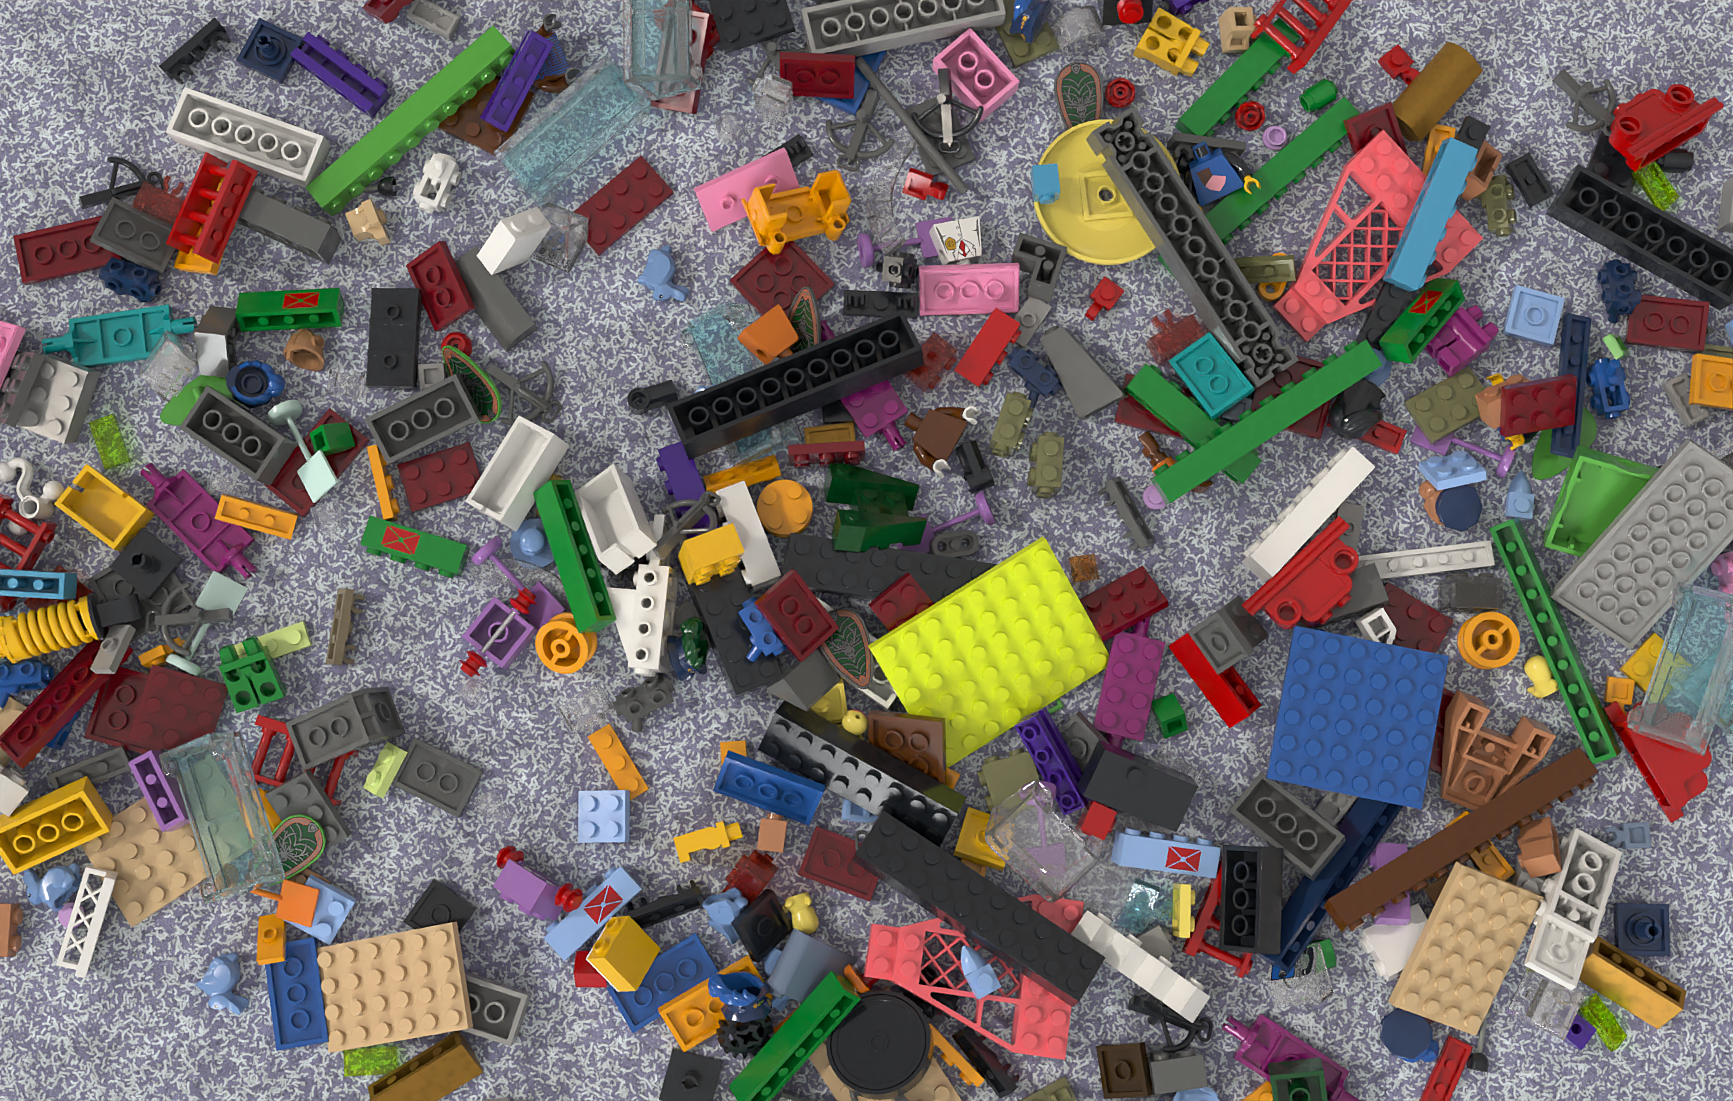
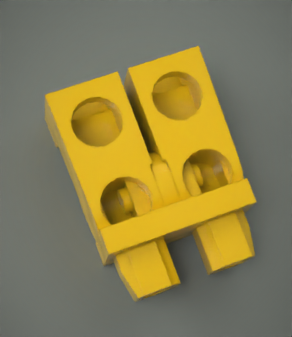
[1133,7,1210,77]
[673,821,743,863]

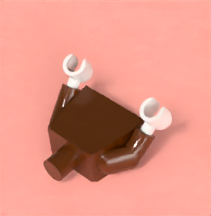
[904,406,981,479]

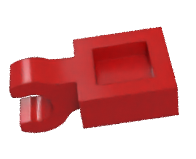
[1378,44,1420,86]
[902,167,949,201]
[1085,276,1124,321]

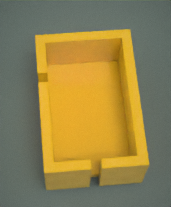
[54,464,155,552]
[677,523,745,586]

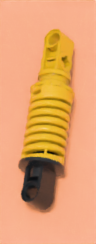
[0,593,144,664]

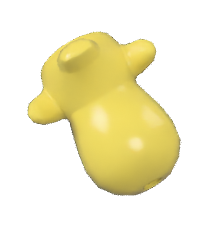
[1524,655,1559,699]
[836,709,868,741]
[782,892,819,934]

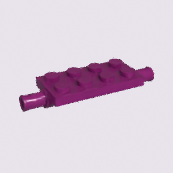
[820,320,908,452]
[140,463,258,580]
[1093,615,1166,748]
[1222,1013,1362,1101]

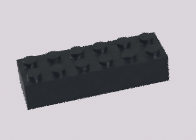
[676,553,782,699]

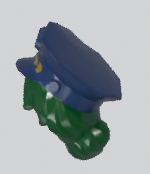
[667,617,709,681]

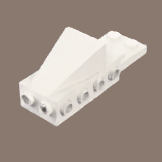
[606,514,679,677]
[1524,828,1622,990]

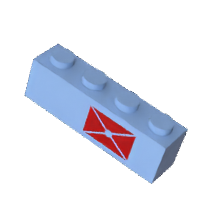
[1111,827,1221,879]
[544,866,644,961]

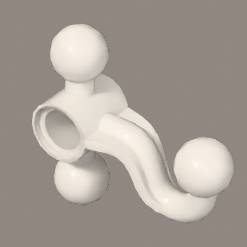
[0,457,64,536]

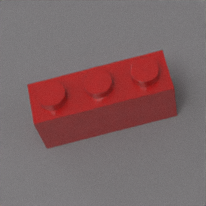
[954,307,1022,388]

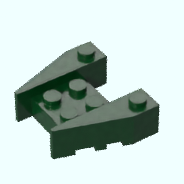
[823,463,927,552]

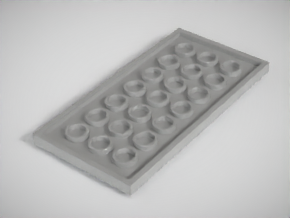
[1550,438,1733,650]

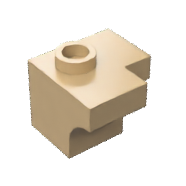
[1218,7,1259,53]
[345,199,391,246]

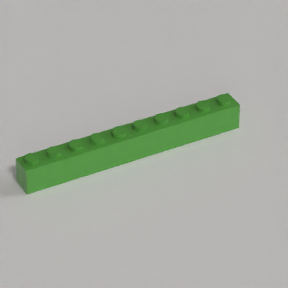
[305,25,515,217]

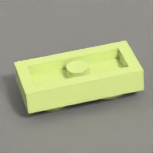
[363,741,408,798]

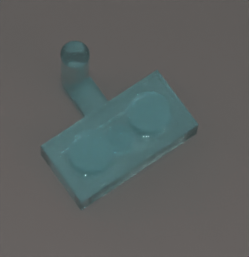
[1118,878,1173,934]

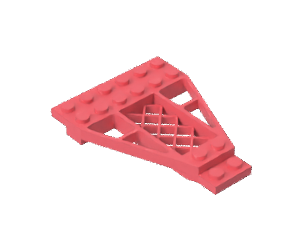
[1271,130,1483,342]
[864,894,1084,1060]

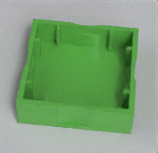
[1543,445,1660,557]

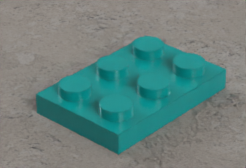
[1168,332,1254,420]

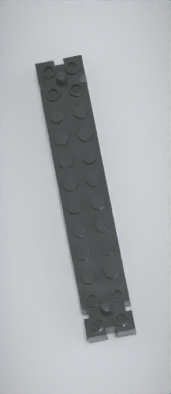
[1086,106,1299,389]

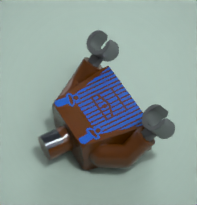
[533,13,583,94]

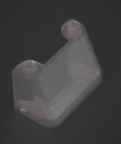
[985,780,1108,903]

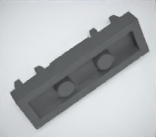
[1167,132,1246,162]
[1098,476,1156,551]
[48,744,131,790]

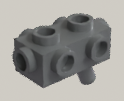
[612,675,675,732]

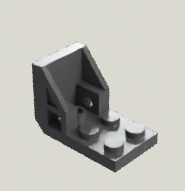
[1188,595,1269,674]
[285,687,406,771]

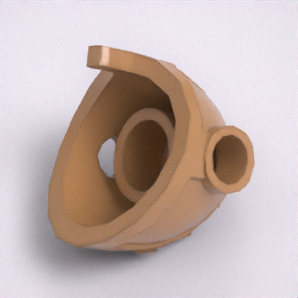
[283,328,325,372]

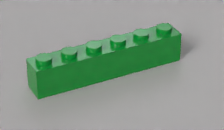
[1175,18,1300,137]
[1123,364,1262,485]
[533,480,617,633]
[729,970,861,1101]

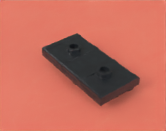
[365,288,422,389]

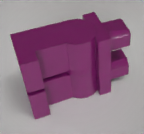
[1424,305,1499,378]

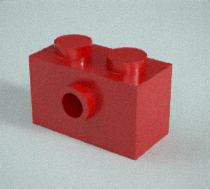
[1075,801,1117,841]

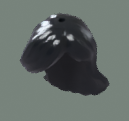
[1328,378,1386,440]

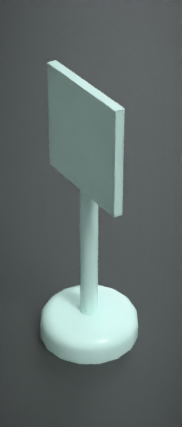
[267,400,338,503]
[166,571,248,677]

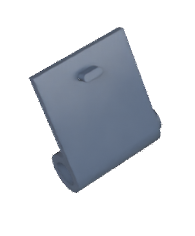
[766,928,857,1003]

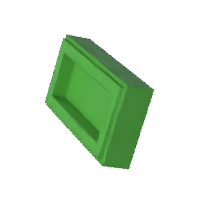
[1602,334,1630,360]

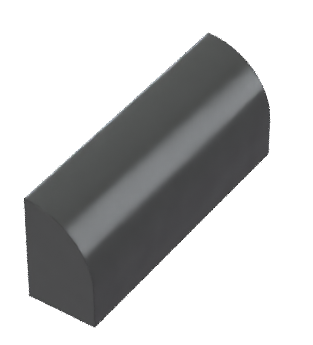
[455,246,538,352]
[1287,563,1389,638]

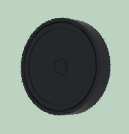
[826,990,934,1100]

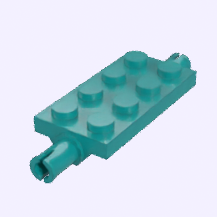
[42,304,197,368]

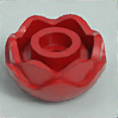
[1105,77,1135,108]
[1235,101,1265,131]
[441,332,472,357]

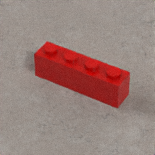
[1168,627,1262,729]

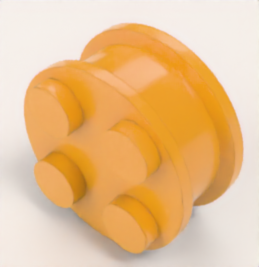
[757,480,813,538]
[535,612,598,674]
[1457,612,1520,670]

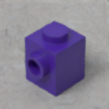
[1549,1008,1597,1050]

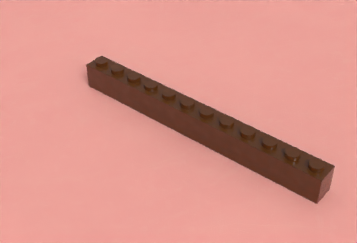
[1324,747,1599,933]

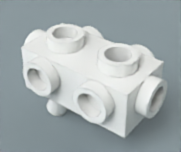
[413,153,461,214]

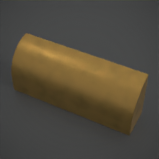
[1392,42,1483,141]
[1579,936,1687,1029]
[368,1030,483,1101]

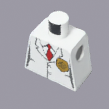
[929,216,982,265]

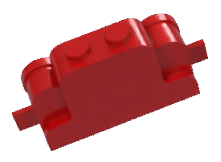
[1609,84,1724,172]
[1241,516,1359,629]
[1603,701,1712,823]

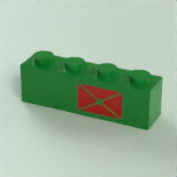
[1379,278,1465,364]
[235,288,344,332]
[360,516,470,579]

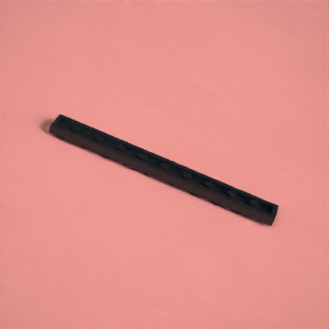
[1356,115,1491,351]

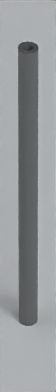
[855,57,969,195]

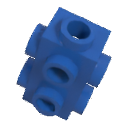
[1586,358,1630,420]
[738,596,788,662]
[0,659,54,709]

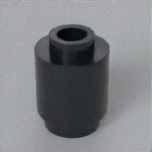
[1653,148,1694,174]

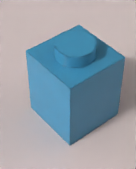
[1030,163,1060,204]

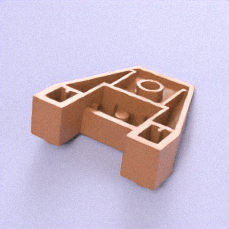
[1440,689,1556,810]

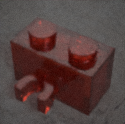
[133,175,185,226]
[1146,309,1205,365]
[902,332,957,393]
[723,849,779,907]

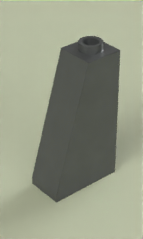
[1040,325,1128,419]

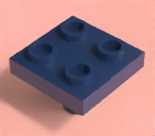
[236,18,305,84]
[1614,903,1670,956]

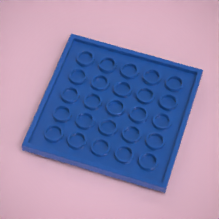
[1266,626,1449,809]

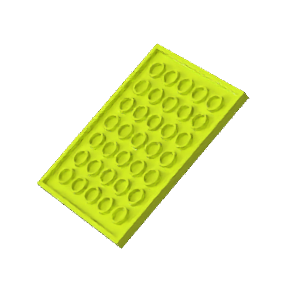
[868,536,1109,768]

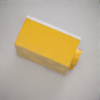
[586,916,661,992]

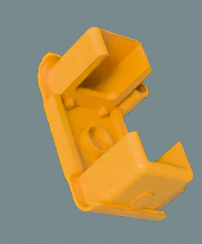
[741,170,852,254]

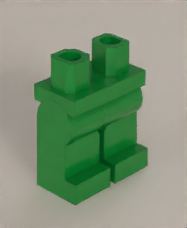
[219,635,287,713]

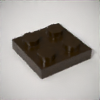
[1096,1041,1153,1099]

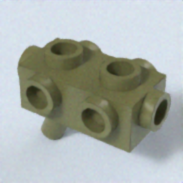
[1474,175,1517,237]

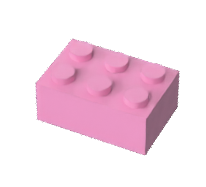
[932,28,1020,122]

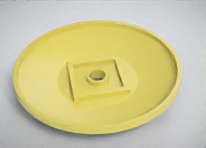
[1033,119,1180,265]

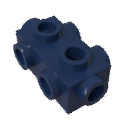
[99,257,167,303]
[1597,259,1641,323]
[1007,346,1062,408]

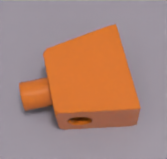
[737,304,799,365]

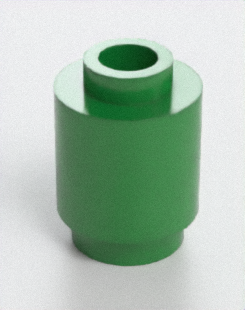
[1299,78,1338,113]

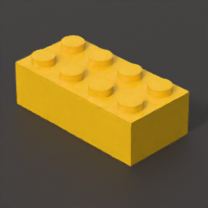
[0,776,113,875]

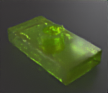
[1632,161,1680,211]
[88,414,131,470]
[1580,993,1627,1051]
[343,1046,398,1077]

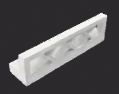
[56,865,118,978]

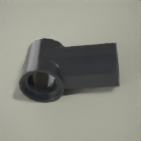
[627,380,678,415]
[955,440,995,494]

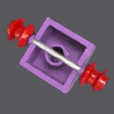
[459,588,539,677]
[493,845,583,921]

